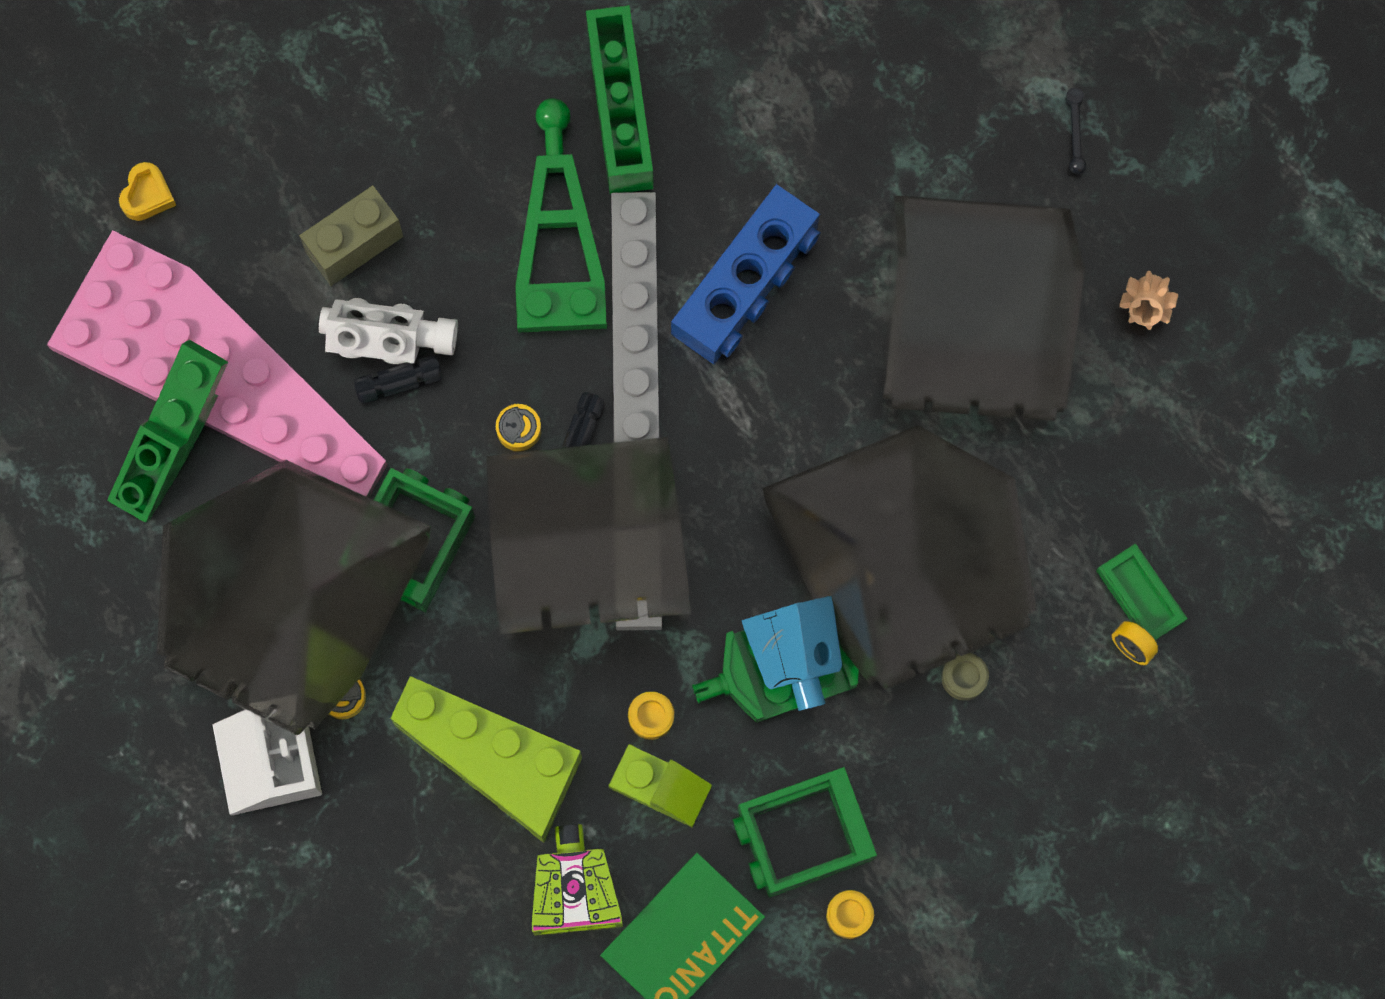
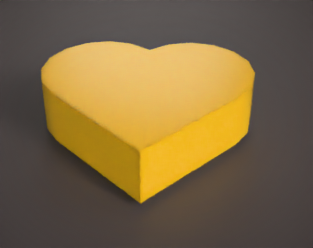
[119,162,176,221]

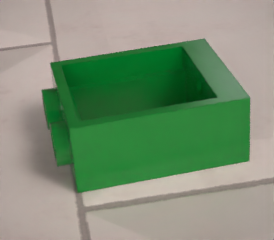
[340,468,475,613]
[732,767,877,898]

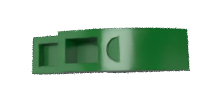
[107,339,228,523]

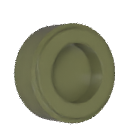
[942,653,989,700]

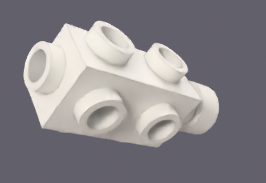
[319,298,458,364]

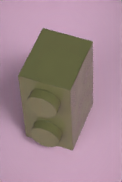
[299,185,403,286]

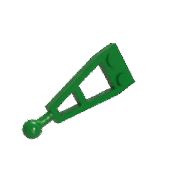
[516,98,607,333]

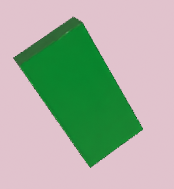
[1096,544,1188,641]

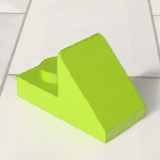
[609,744,712,828]

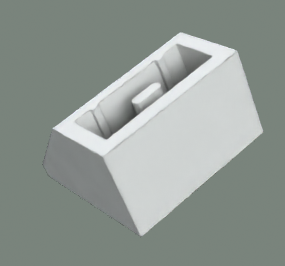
[212,697,322,816]

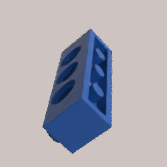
[671,184,821,365]

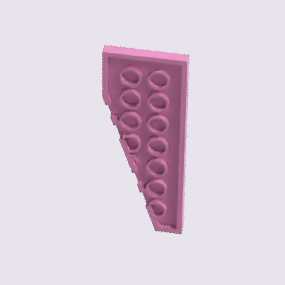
[47,230,387,504]

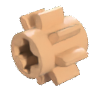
[1120,271,1178,330]

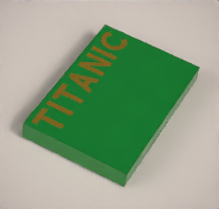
[600,853,765,999]

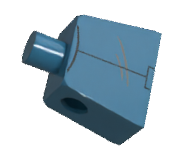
[742,596,842,711]

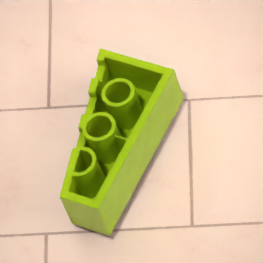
[391,676,582,843]

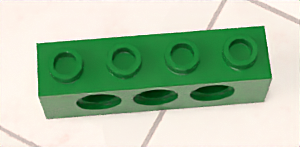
[586,5,653,195]

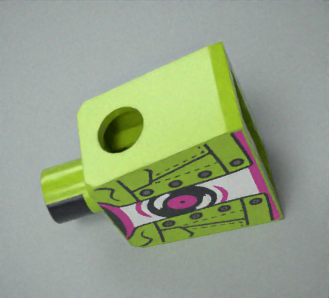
[532,824,623,936]

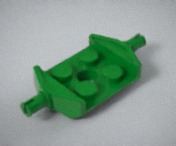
[692,607,891,723]

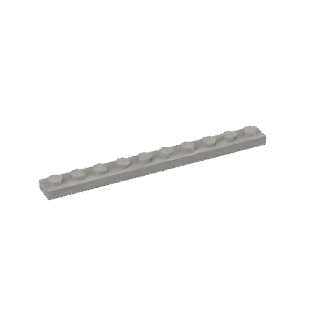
[611,192,662,630]

